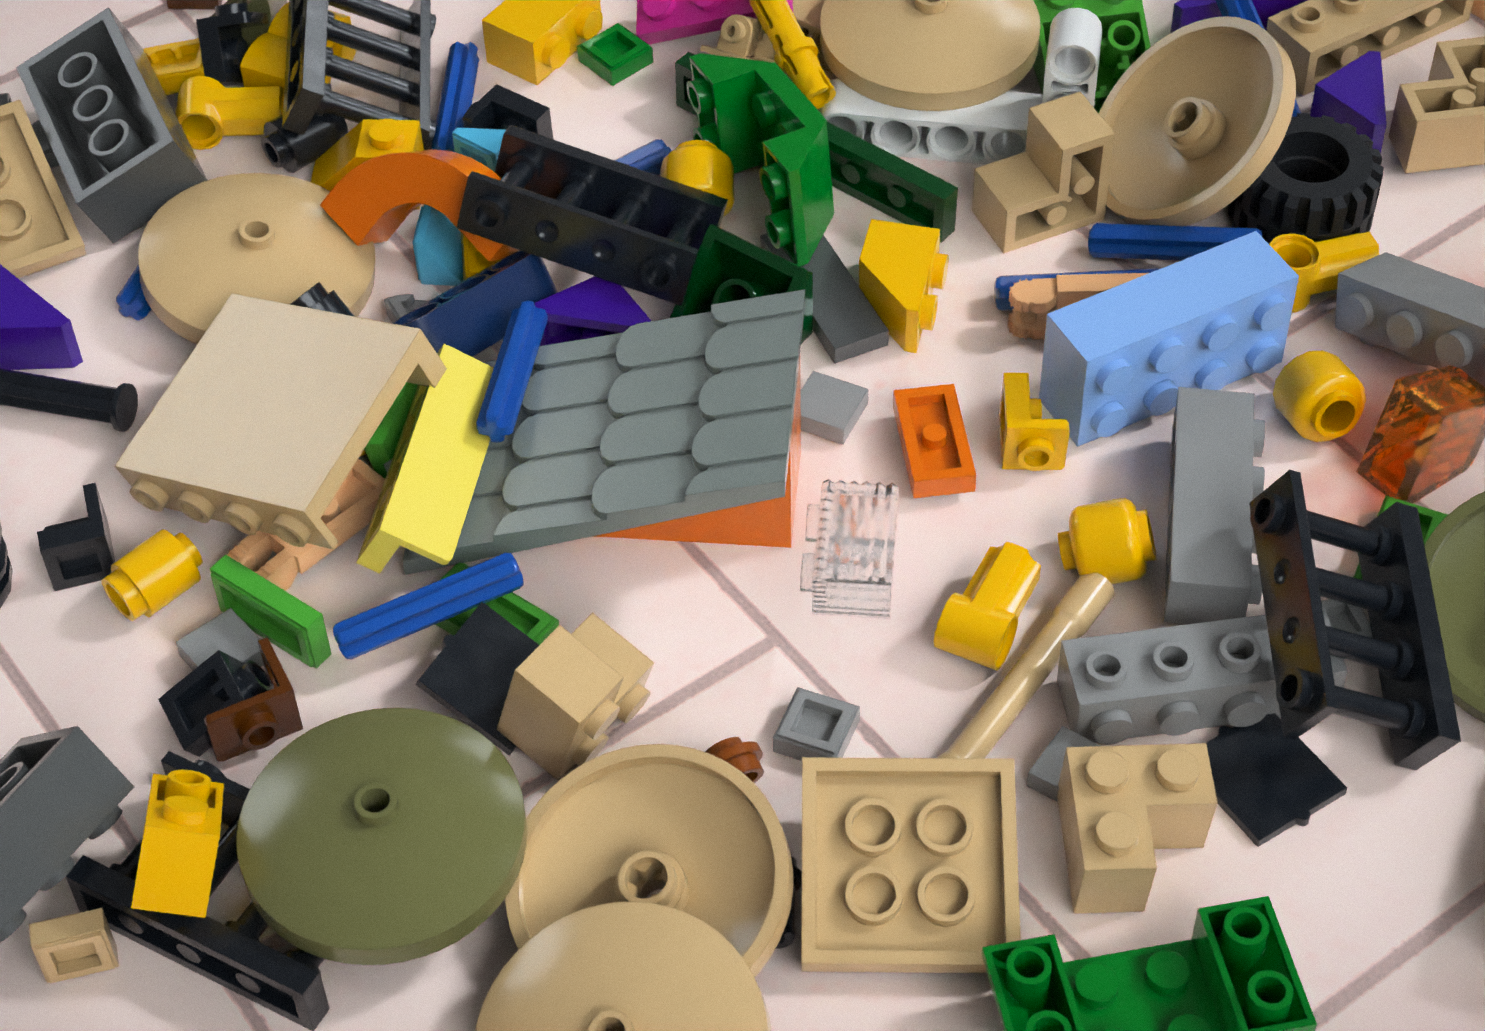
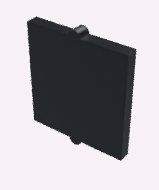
[415,602,539,756]
[1206,713,1347,847]

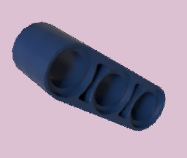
[393,250,558,357]

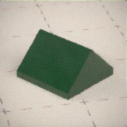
[670,224,813,344]

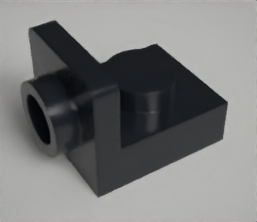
[196,3,269,86]
[463,84,554,139]
[158,650,274,757]

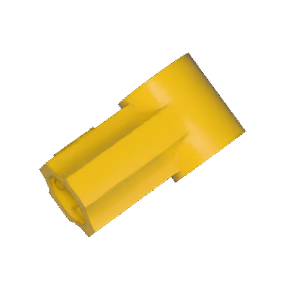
[175,76,284,150]
[1269,231,1379,313]
[934,541,1041,671]

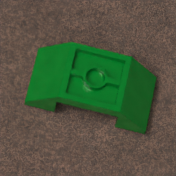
[687,53,834,266]
[982,896,1317,1031]

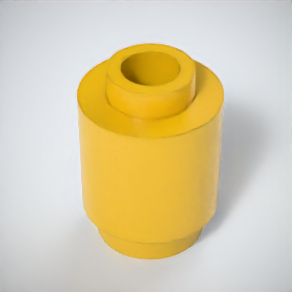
[101,529,203,621]

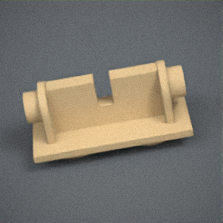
[700,14,776,63]

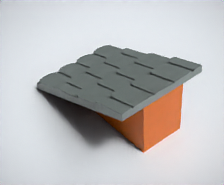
[402,289,805,575]

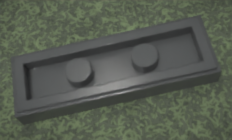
[760,233,889,363]

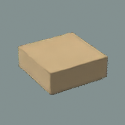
[29,908,119,983]

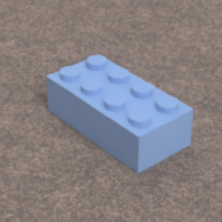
[1039,231,1299,447]

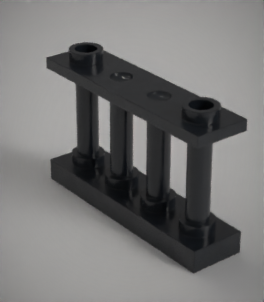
[282,0,436,150]
[457,125,728,306]
[1249,470,1461,770]
[66,751,330,1031]

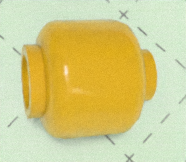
[660,140,735,217]
[1273,350,1366,442]
[1058,498,1157,585]

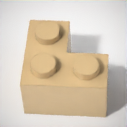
[1388,37,1485,173]
[972,91,1115,253]
[497,612,654,781]
[1057,743,1218,914]

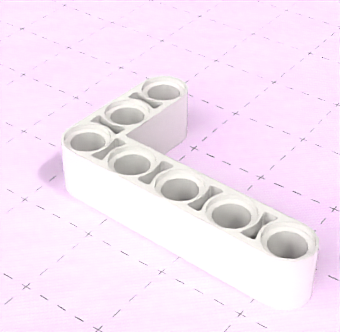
[819,8,1102,165]

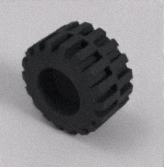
[1228,113,1384,244]

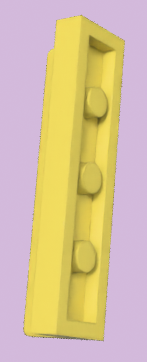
[356,344,494,574]

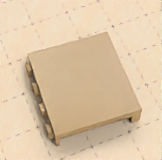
[114,294,447,550]

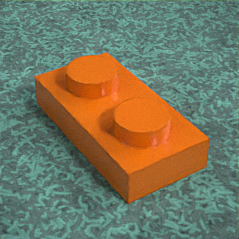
[893,384,976,498]

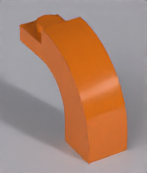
[320,150,520,262]

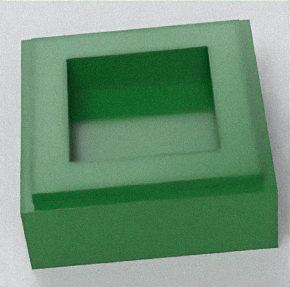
[577,23,654,86]

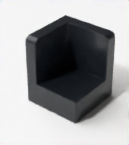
[37,482,115,591]

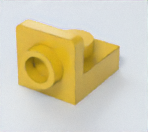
[999,373,1070,471]

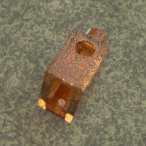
[1356,365,1485,504]

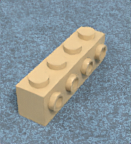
[1266,0,1474,96]

